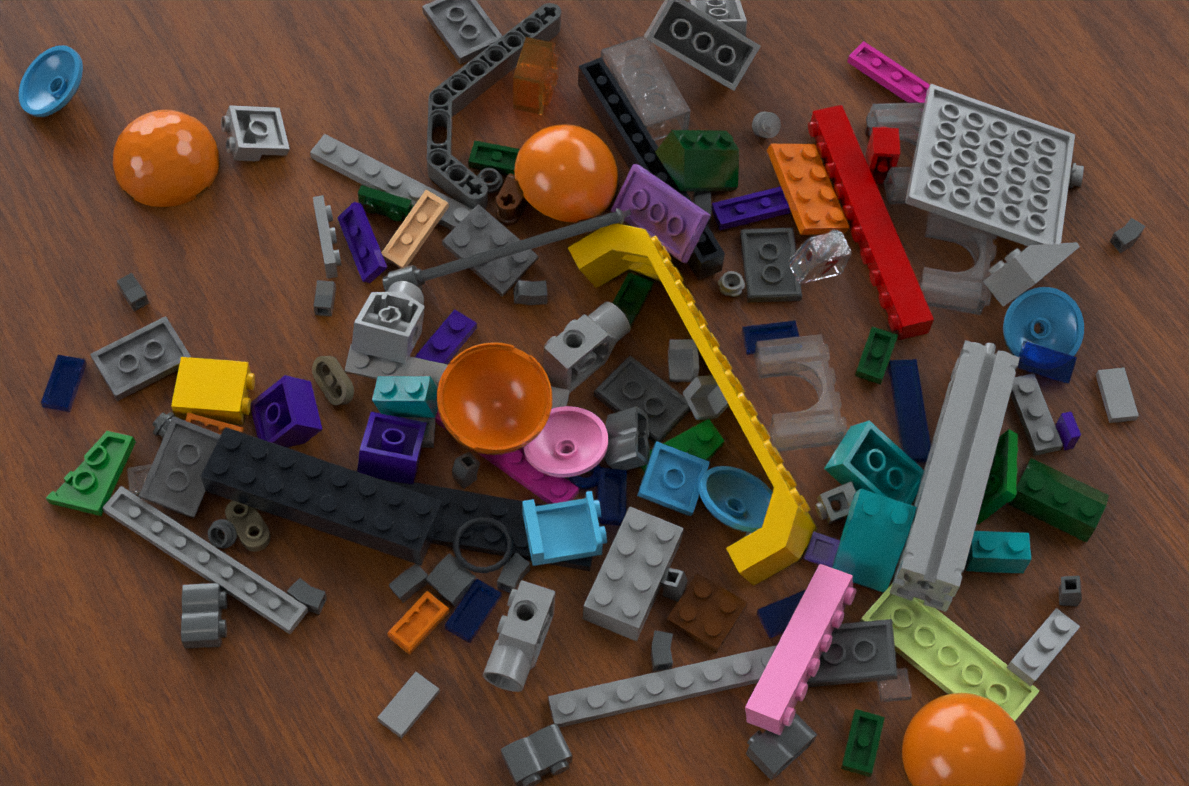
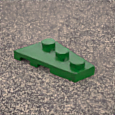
[640,419,724,473]
[976,429,1018,525]
[46,431,136,516]

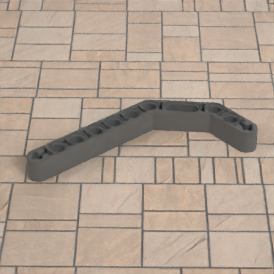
[427,3,561,210]

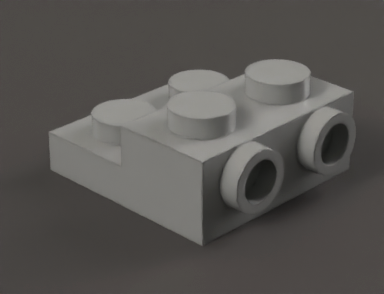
[221,106,290,161]

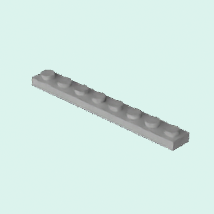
[310,134,503,230]
[344,344,570,409]
[102,486,308,634]
[548,645,777,728]

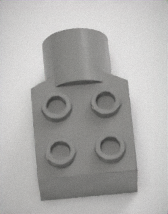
[351,281,425,364]
[543,302,631,392]
[483,580,555,692]

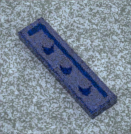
[888,359,931,463]

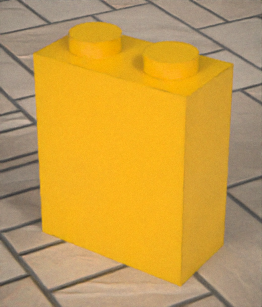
[171,357,255,425]

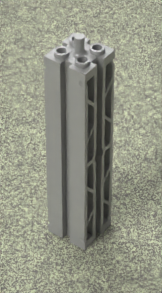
[890,340,1020,612]

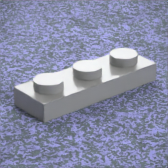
[313,196,341,278]
[1010,374,1063,456]
[1007,608,1080,686]

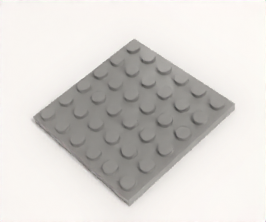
[905,84,1075,246]

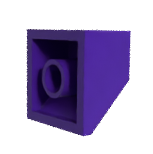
[251,375,323,448]
[357,412,427,484]

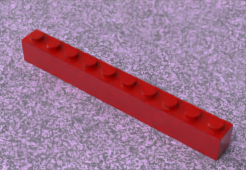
[808,105,934,340]

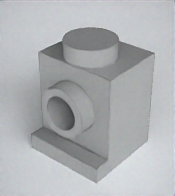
[815,482,856,524]

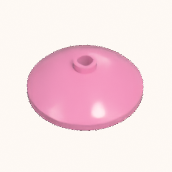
[523,406,608,477]

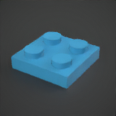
[637,442,710,516]

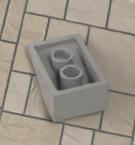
[688,0,747,37]
[983,242,1080,307]

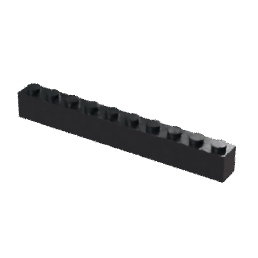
[578,57,725,281]

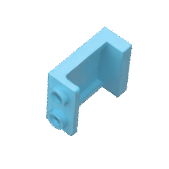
[522,491,607,566]

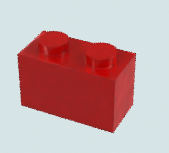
[865,127,900,184]

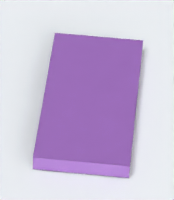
[611,164,711,263]

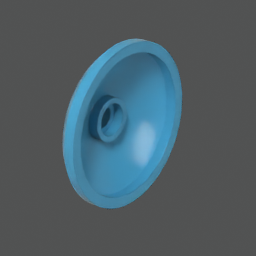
[19,45,83,117]
[1003,287,1084,369]
[699,466,773,532]

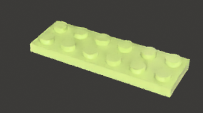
[860,584,1040,721]

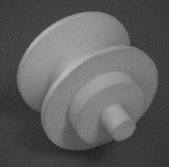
[752,111,781,138]

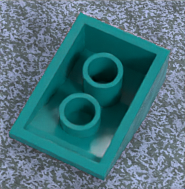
[824,420,924,505]
[832,489,917,593]

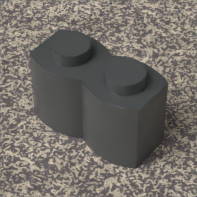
[604,406,650,473]
[181,583,227,649]
[746,713,817,781]
[501,723,573,786]

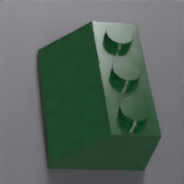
[655,130,739,192]
[1008,458,1109,543]

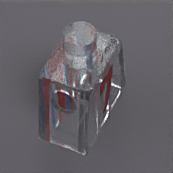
[788,230,851,284]

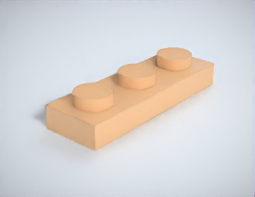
[381,190,449,269]

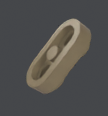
[312,356,354,405]
[225,501,271,552]

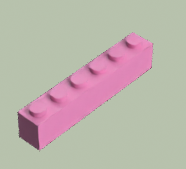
[745,564,856,735]

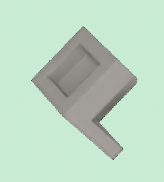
[668,339,699,382]
[683,375,729,420]

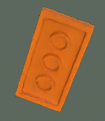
[767,144,850,235]

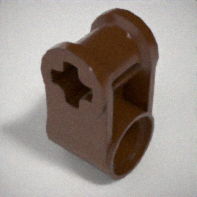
[496,173,529,226]

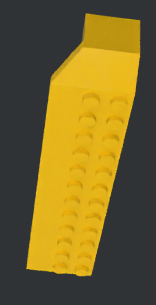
[568,223,817,586]

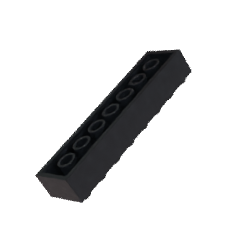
[201,427,443,566]

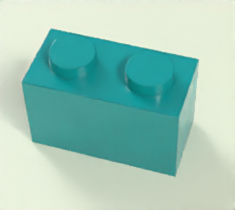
[372,376,438,418]
[965,531,1031,573]

